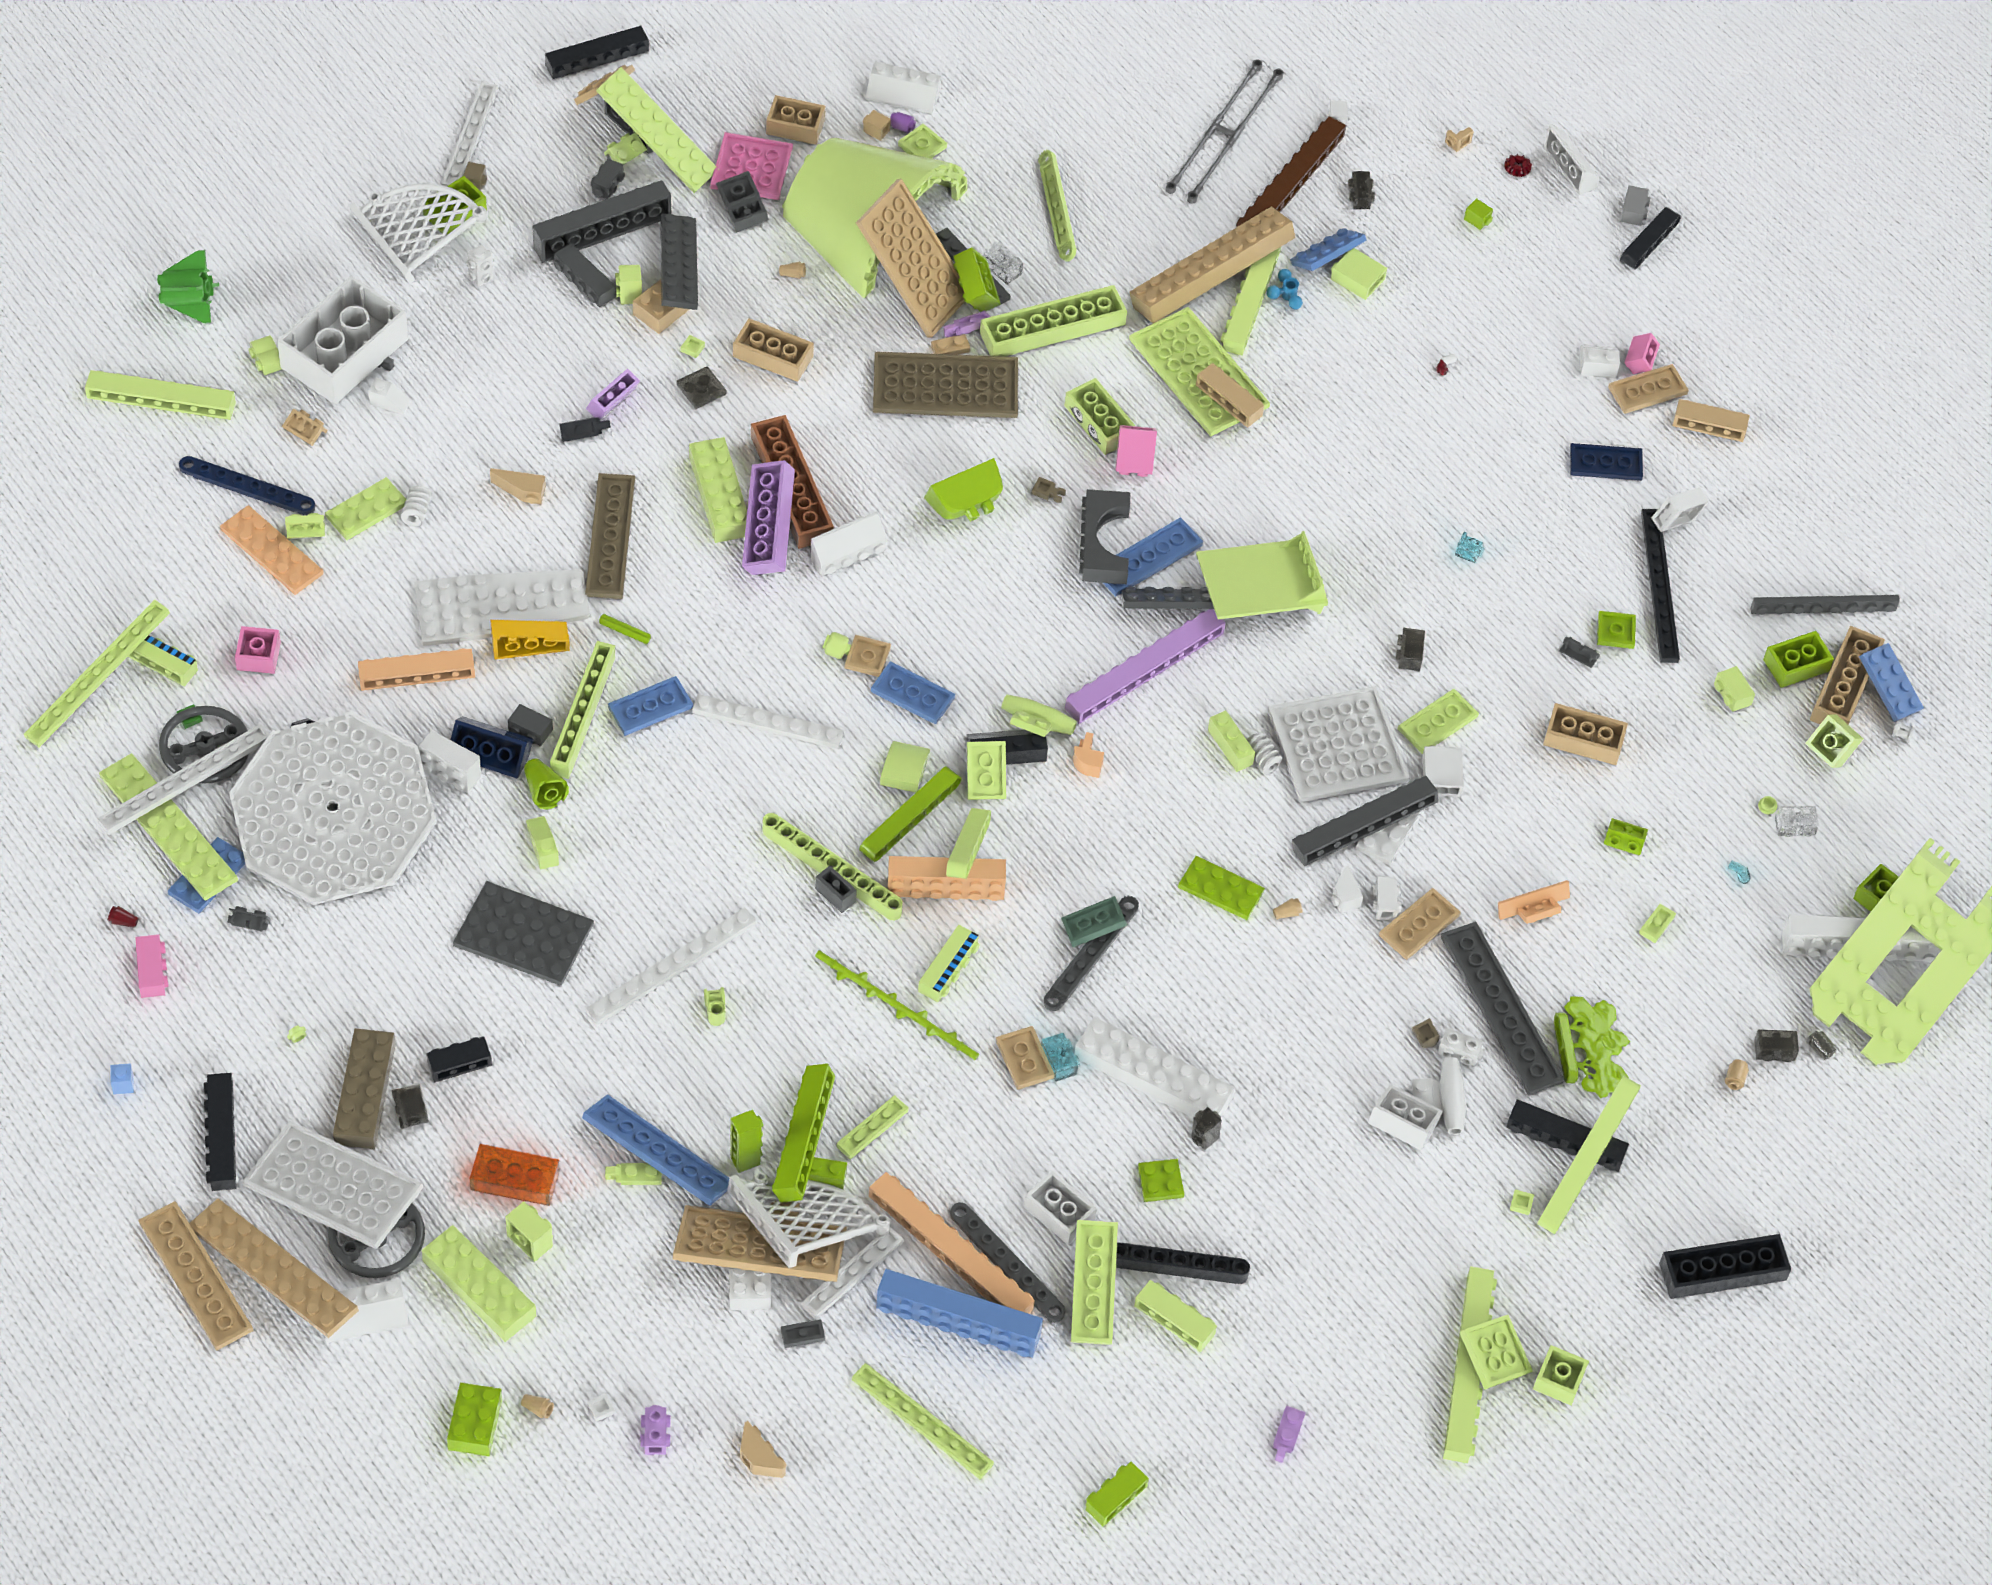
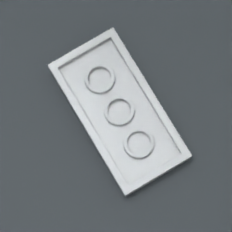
[1356,790,1422,866]

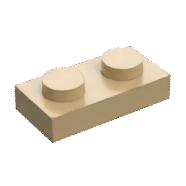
[931,334,970,355]

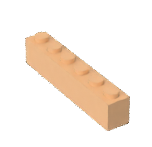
[358,648,475,691]

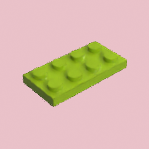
[1178,856,1265,920]

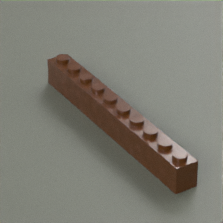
[1236,116,1347,226]

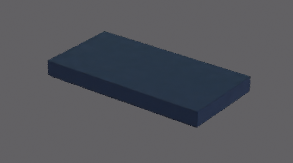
[1570,443,1643,481]

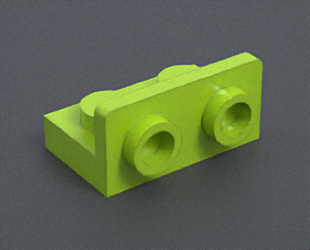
[1604,818,1648,855]

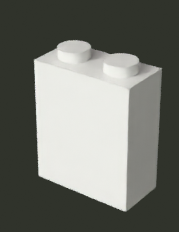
[1422,746,1464,797]

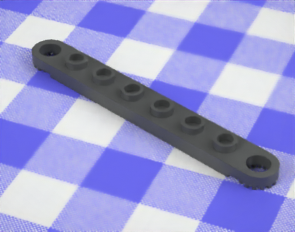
[1044,895,1139,1011]
[950,1202,1066,1323]

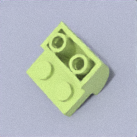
[285,513,325,539]

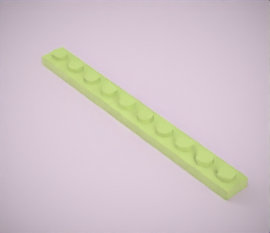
[24,599,170,748]

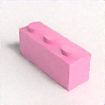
[135,934,169,998]

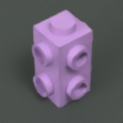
[641,1405,671,1455]

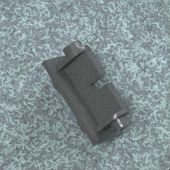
[1559,636,1600,668]
[227,906,271,932]

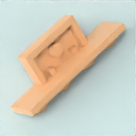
[1498,880,1570,924]

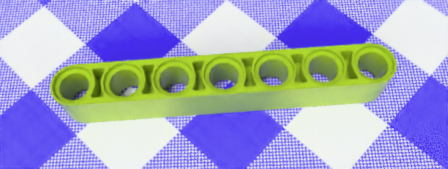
[859,766,962,862]

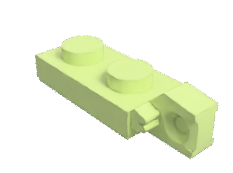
[605,1163,662,1185]

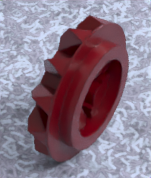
[1504,153,1532,177]

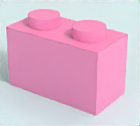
[1624,333,1660,374]

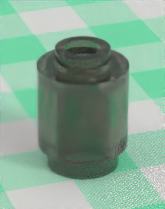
[1808,1031,1837,1060]

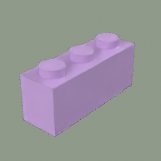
[586,368,640,420]

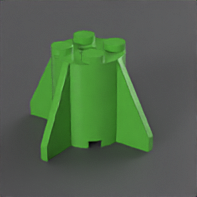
[157,250,219,323]

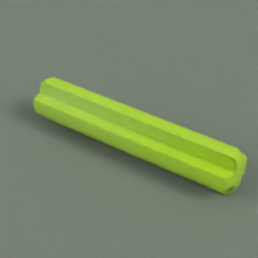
[599,614,651,644]

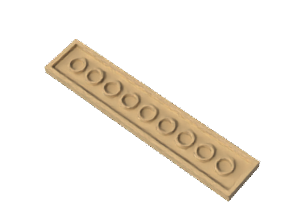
[189,1198,359,1338]

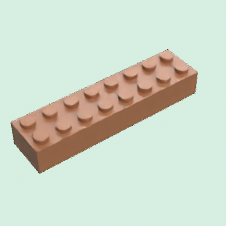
[751,415,834,549]

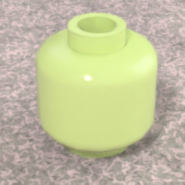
[822,632,851,659]

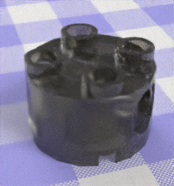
[391,1084,429,1129]

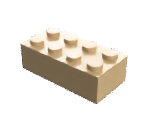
[733,318,814,382]
[1543,703,1628,765]

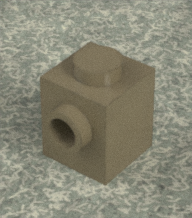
[463,162,487,191]

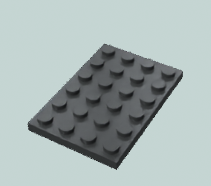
[453,881,594,986]

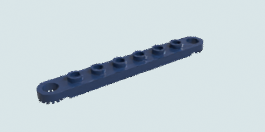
[179,456,316,516]

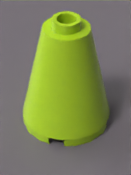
[524,758,569,810]

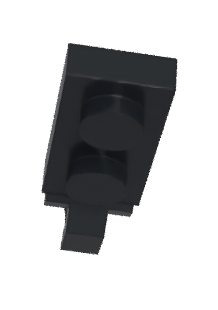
[559,417,611,442]

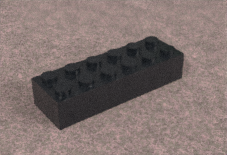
[1659,1234,1792,1299]

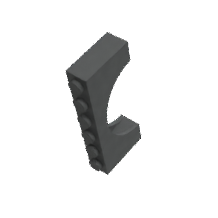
[1079,489,1131,584]

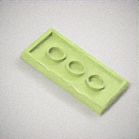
[1397,689,1479,754]

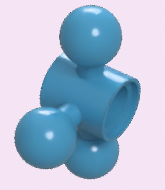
[1266,269,1303,310]

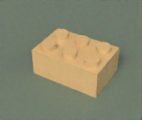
[766,95,826,145]
[633,279,690,334]

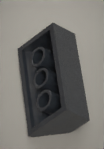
[966,729,1048,765]

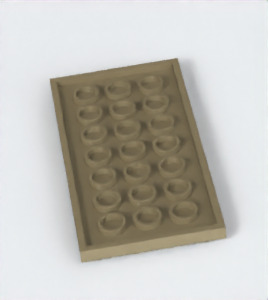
[873,351,1018,418]

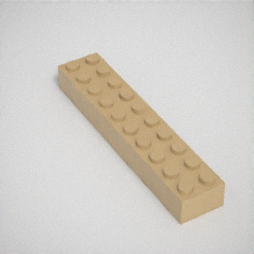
[1129,206,1295,324]

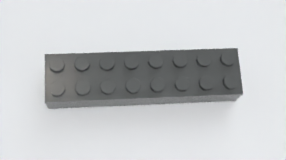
[532,180,671,263]

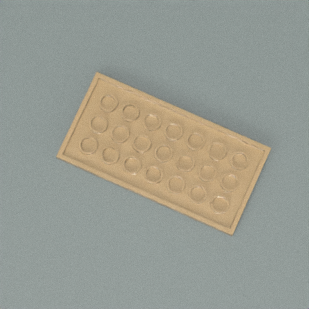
[856,179,965,338]
[673,1205,847,1282]

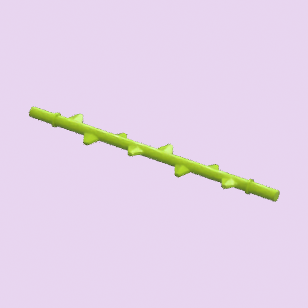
[815,950,979,1060]

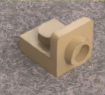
[1445,127,1474,152]

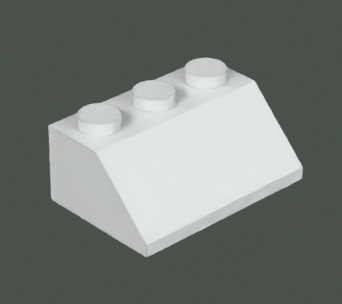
[1368,1084,1443,1150]

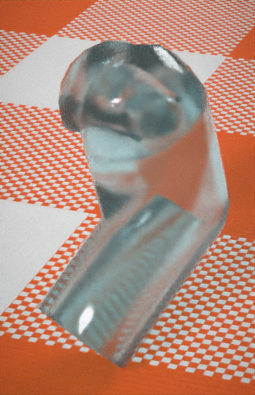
[1728,860,1751,884]

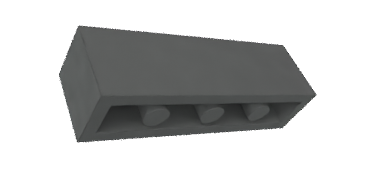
[554,243,616,308]

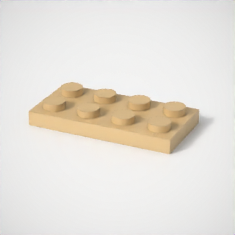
[1608,364,1689,414]
[1379,888,1461,960]

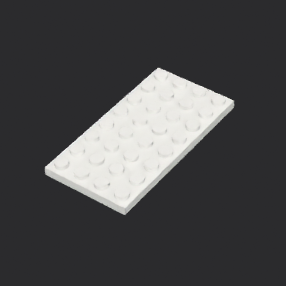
[242,1121,423,1249]

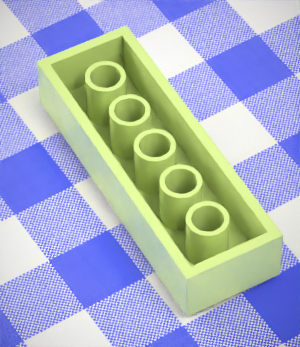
[689,437,747,543]
[421,1225,537,1342]

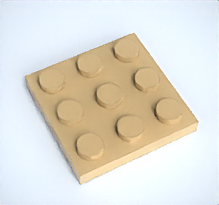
[574,64,635,105]

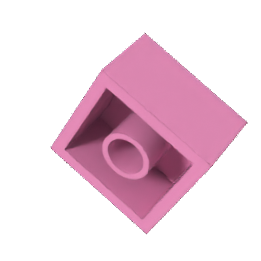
[235,626,281,674]

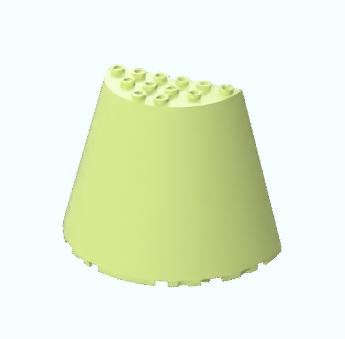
[782,138,967,298]

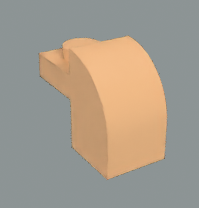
[1073,732,1104,778]

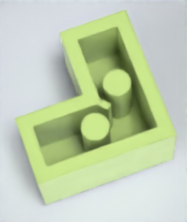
[615,265,642,304]

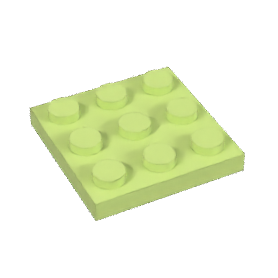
[1459,1315,1533,1390]

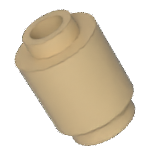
[1725,1059,1749,1090]

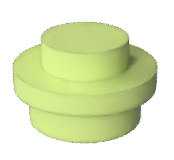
[1758,796,1778,815]
[287,1025,307,1043]

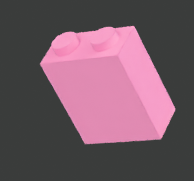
[1115,425,1157,477]

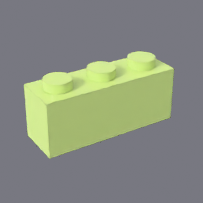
[1208,710,1255,772]

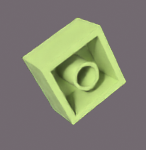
[1805,714,1864,768]
[505,1201,553,1262]
[1533,1345,1589,1406]

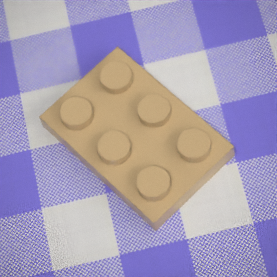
[995,1026,1055,1090]

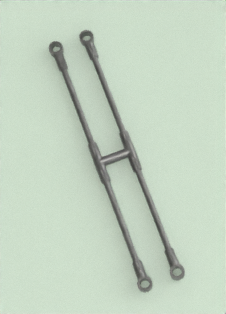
[1165,59,1284,204]

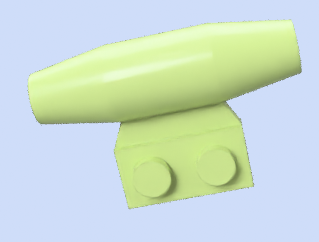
[1001,694,1077,737]

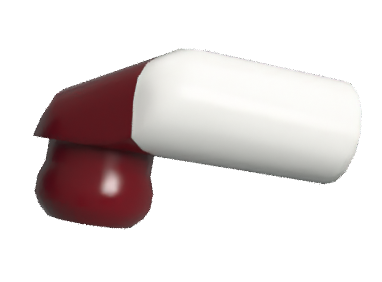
[1436,354,1457,376]

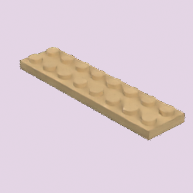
[138,1201,253,1351]

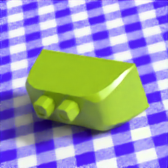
[924,458,1003,522]

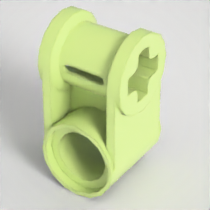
[704,987,726,1026]

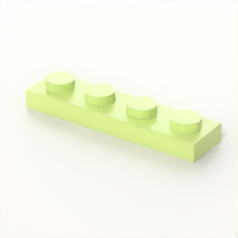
[836,1095,909,1160]

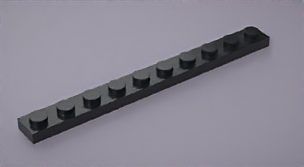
[1641,509,1680,663]

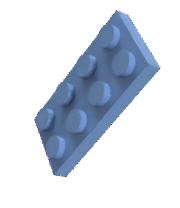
[1290,228,1367,271]
[1859,643,1924,722]
[871,661,955,724]
[608,676,693,736]
[168,837,245,914]

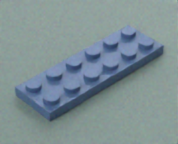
[1103,517,1203,597]

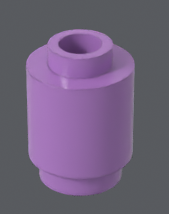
[890,112,916,133]

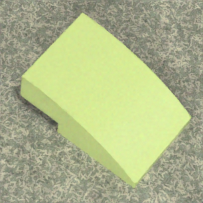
[880,741,930,793]

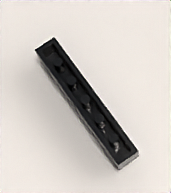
[545,25,649,79]
[203,1073,237,1191]
[1506,1099,1630,1172]

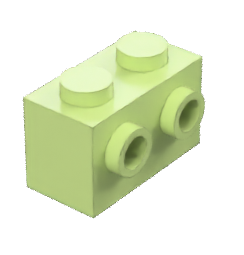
[1714,666,1755,712]

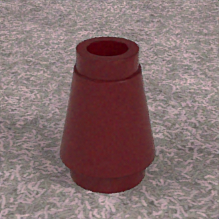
[107,906,139,928]

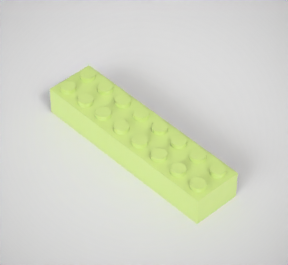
[980,285,1127,357]

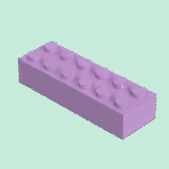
[742,460,795,575]

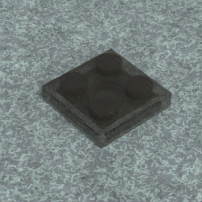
[677,366,727,409]

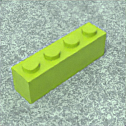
[730,1109,763,1173]

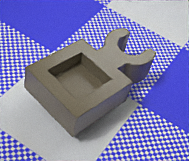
[1031,477,1066,503]

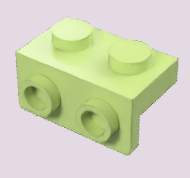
[604,132,647,165]

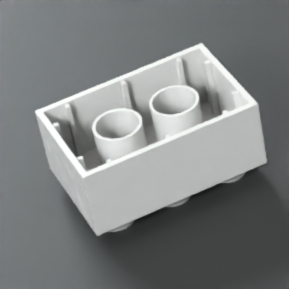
[277,275,408,405]

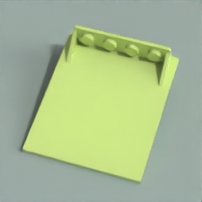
[1196,531,1328,619]

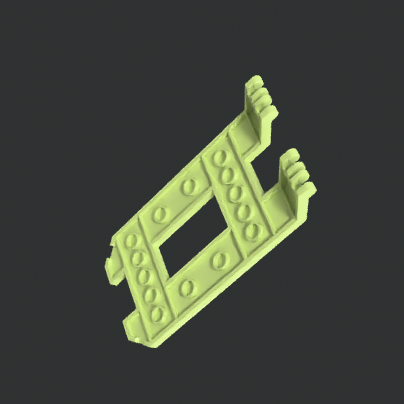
[1809,838,1992,1065]

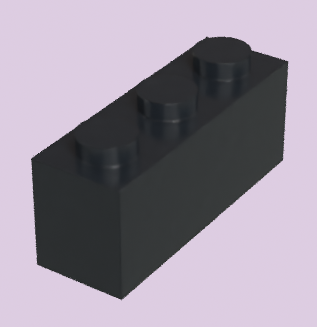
[426,1036,492,1083]

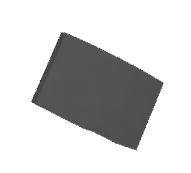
[716,171,769,233]

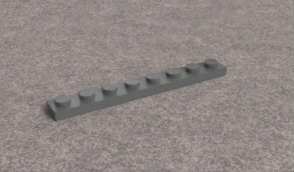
[1750,595,1900,615]

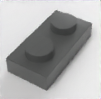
[781,1319,825,1348]

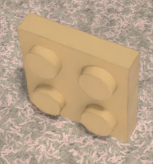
[845,635,891,677]

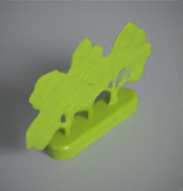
[1554,996,1631,1098]

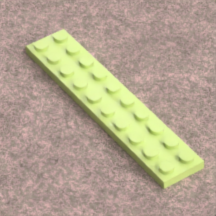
[99,753,238,901]

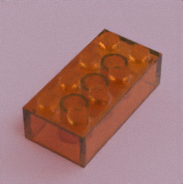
[469,1144,560,1206]

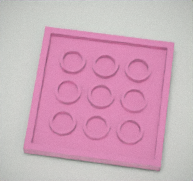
[710,132,793,200]

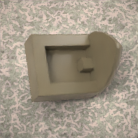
[1411,1018,1440,1048]

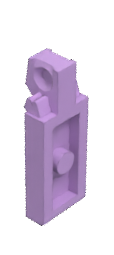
[943,311,991,338]
[1273,1406,1306,1463]

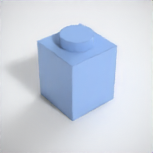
[110,1063,134,1094]

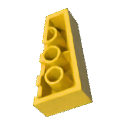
[490,620,570,660]

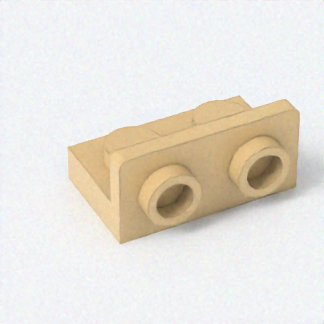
[282,408,328,446]

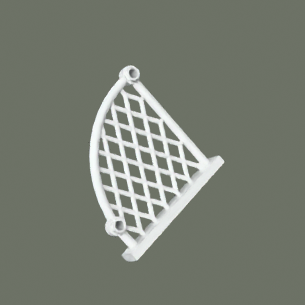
[348,183,488,283]
[727,1173,890,1268]

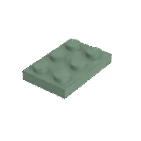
[1061,896,1127,947]

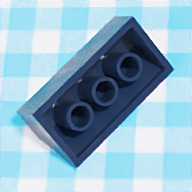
[450,716,534,779]

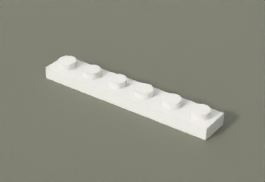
[801,1226,904,1320]

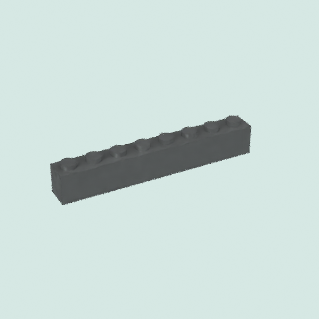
[1292,775,1438,867]

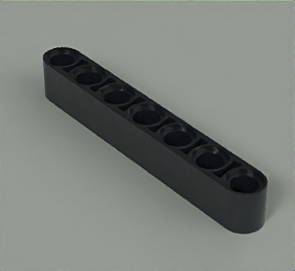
[1116,1242,1250,1284]

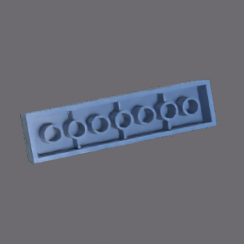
[876,1269,1043,1358]

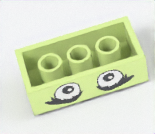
[1064,378,1135,455]

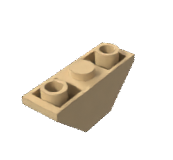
[740,1421,787,1478]

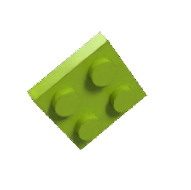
[1597,611,1636,649]
[1137,1159,1185,1202]

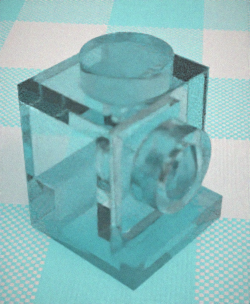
[1455,532,1485,563]

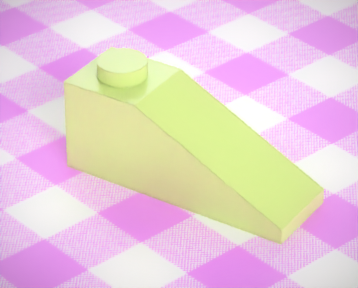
[526,816,559,870]

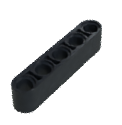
[1620,207,1681,270]

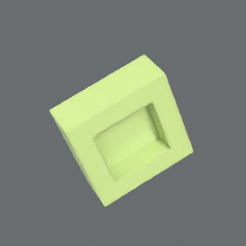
[681,335,705,358]
[1510,1189,1534,1215]

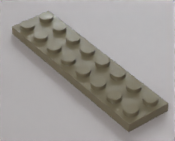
[585,473,635,599]

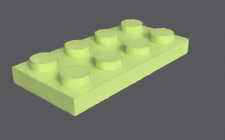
[325,477,406,541]

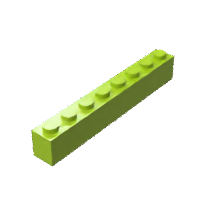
[772,1063,835,1202]

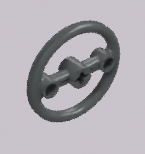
[159,706,249,784]
[328,1203,425,1278]

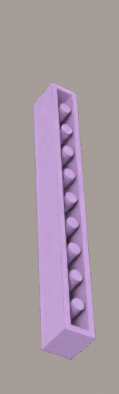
[1065,609,1226,724]

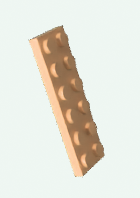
[220,505,323,595]

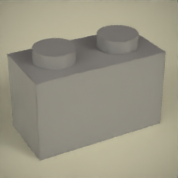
[1620,185,1651,226]

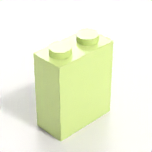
[1331,248,1387,300]

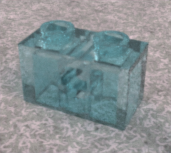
[1041,1033,1080,1082]

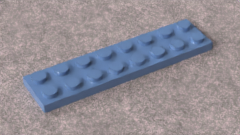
[582,1094,729,1206]

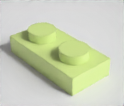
[1639,904,1676,943]

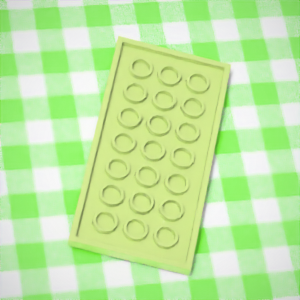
[1129,307,1270,437]

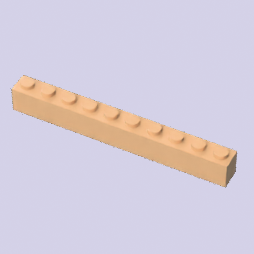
[869,1172,1034,1314]

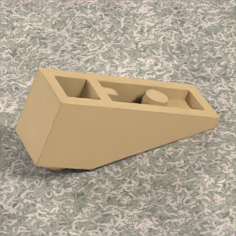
[490,468,546,504]

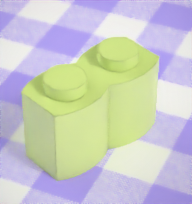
[248,335,282,376]

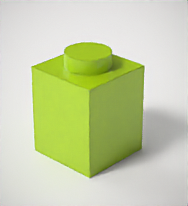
[1464,198,1493,230]

